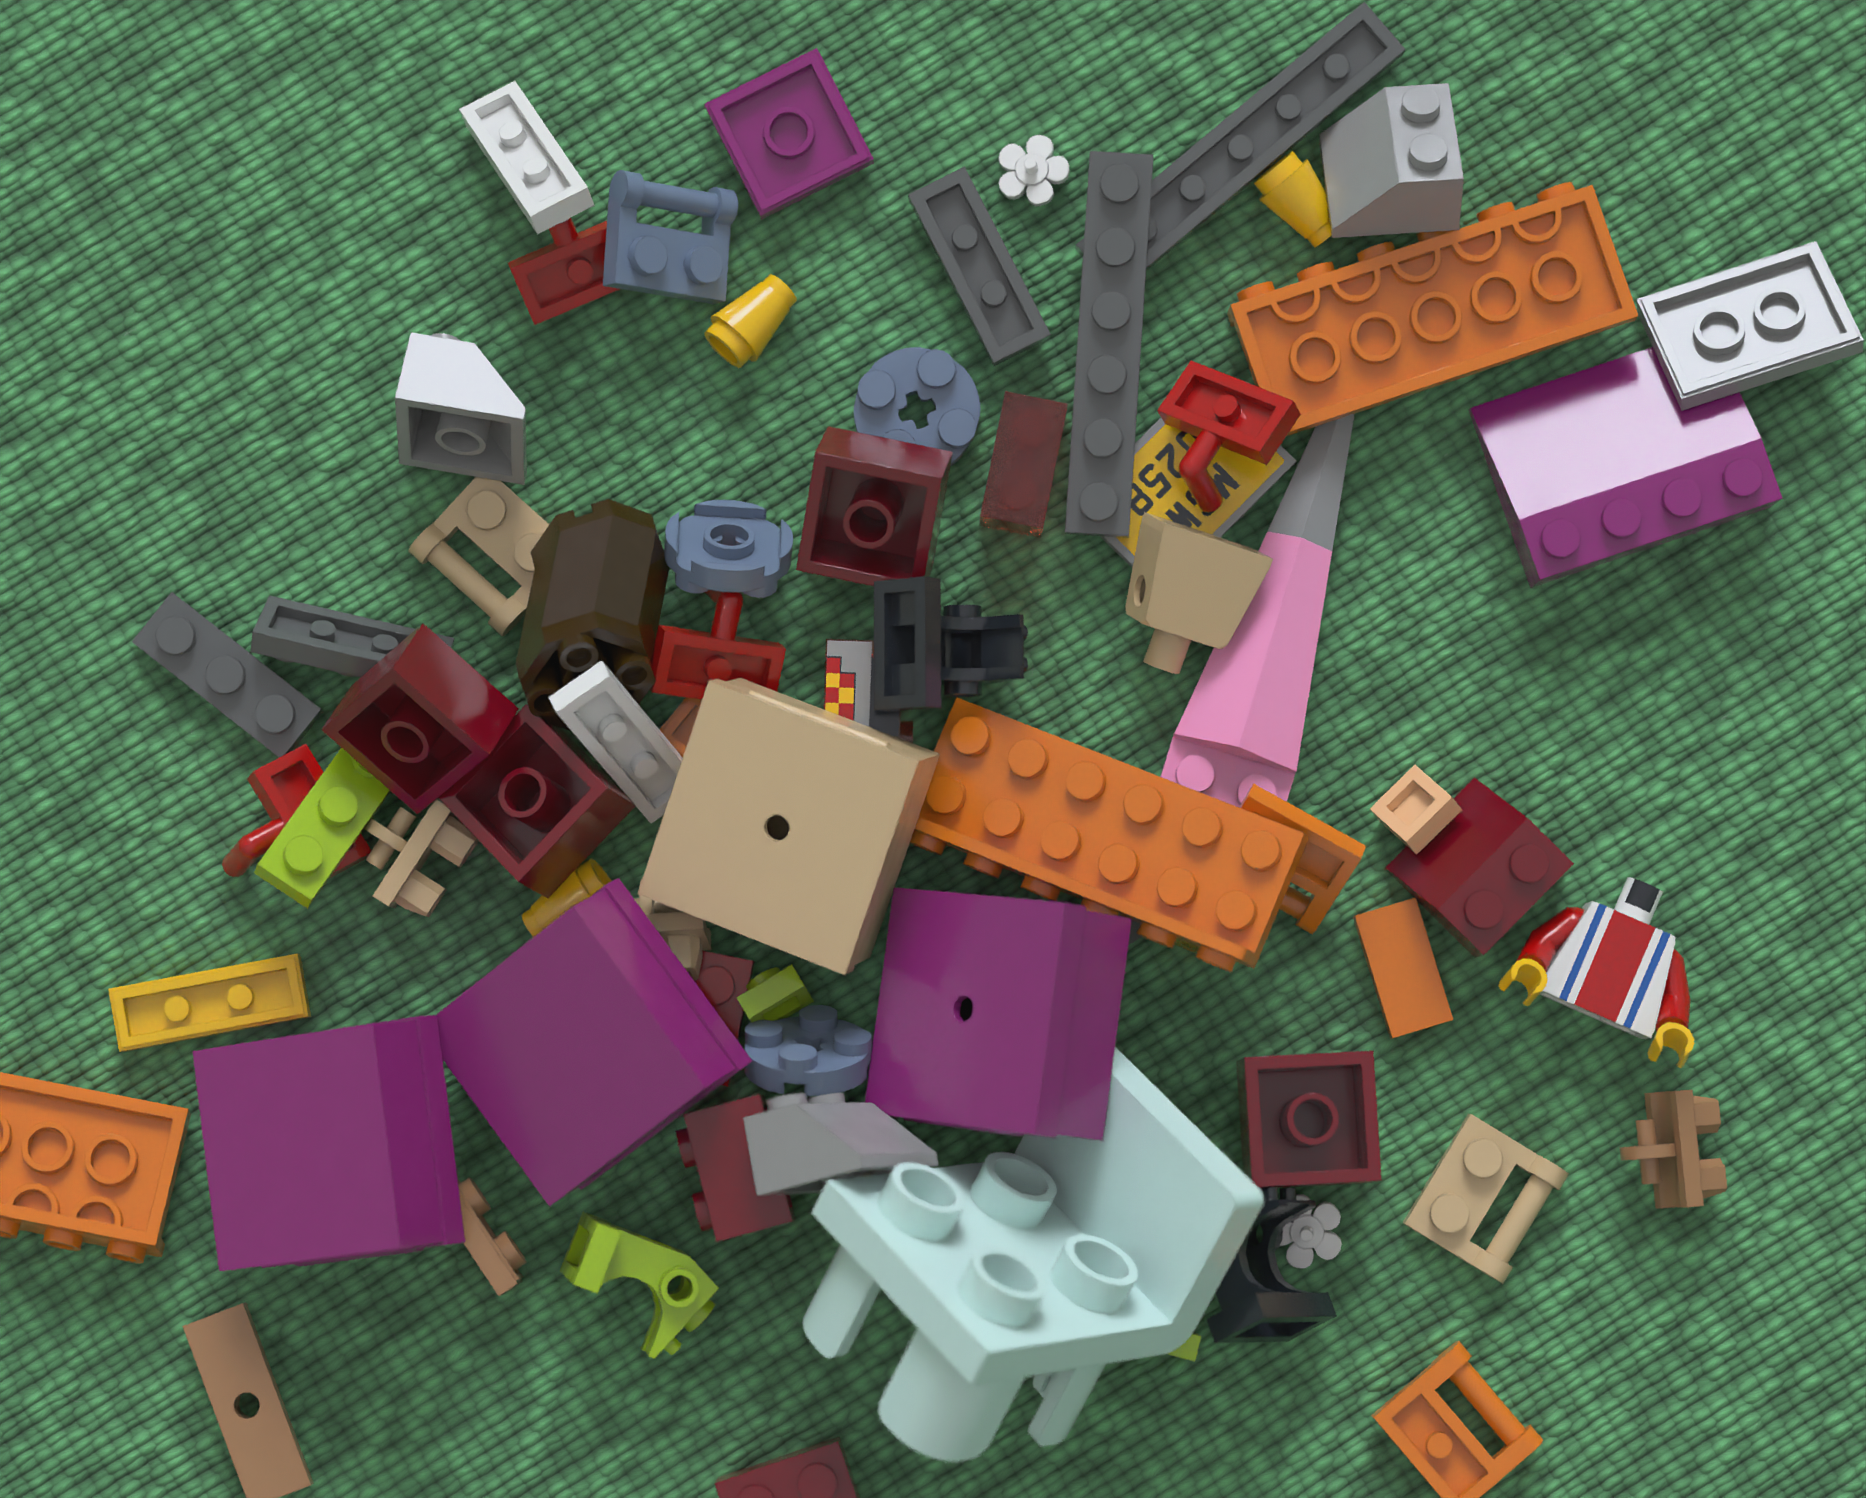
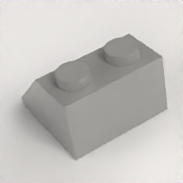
[1319,83,1464,238]
[395,332,527,485]
[743,1093,938,1196]

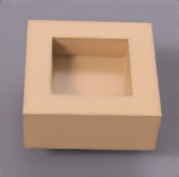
[1370,765,1462,854]

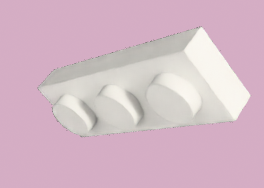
[459,81,594,234]
[548,661,683,823]

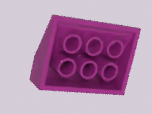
[1468,347,1783,588]

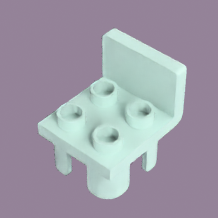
[803,1047,1263,1462]

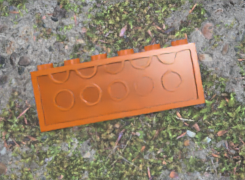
[1227,182,1639,436]
[910,697,1309,972]
[0,1072,191,1263]

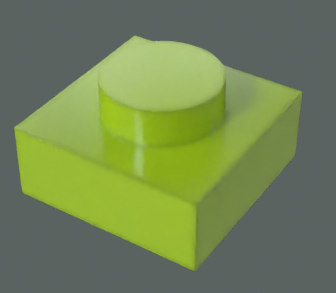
[737,965,814,1023]

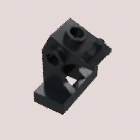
[874,576,1028,712]
[1206,1187,1337,1343]

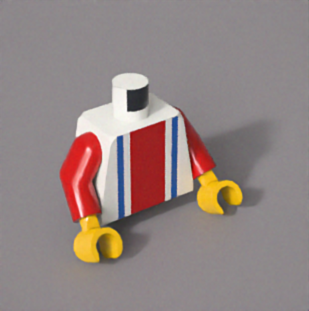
[1499,877,1694,1068]

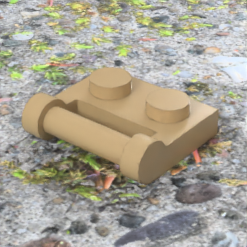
[408,477,549,636]
[1403,1114,1569,1284]

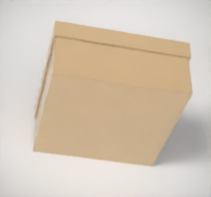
[637,678,940,975]

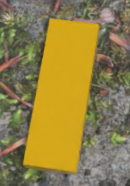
[108,954,311,1052]

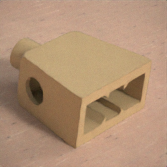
[1125,512,1273,674]

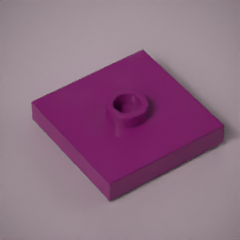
[704,48,874,220]

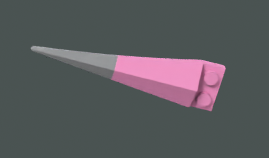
[1160,414,1354,807]

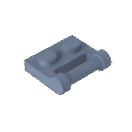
[603,170,738,304]

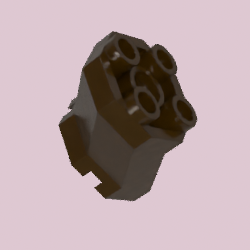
[516,499,669,731]

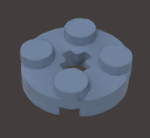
[854,347,980,467]
[664,500,793,598]
[744,1005,872,1096]

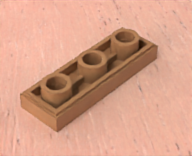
[454,1153,527,1296]
[182,1302,314,1498]

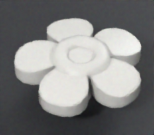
[999,135,1070,206]
[1280,1194,1342,1268]

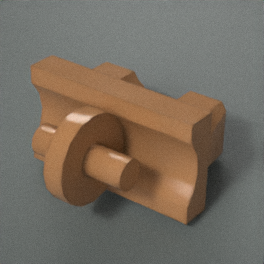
[1620,1090,1727,1208]

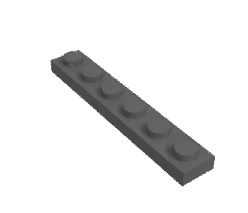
[1075,2,1405,271]
[1065,151,1154,538]

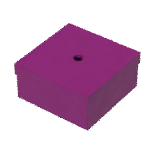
[436,878,753,1207]
[865,887,1132,1141]
[192,1015,465,1271]

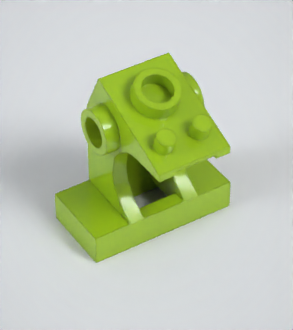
[560,1211,719,1359]

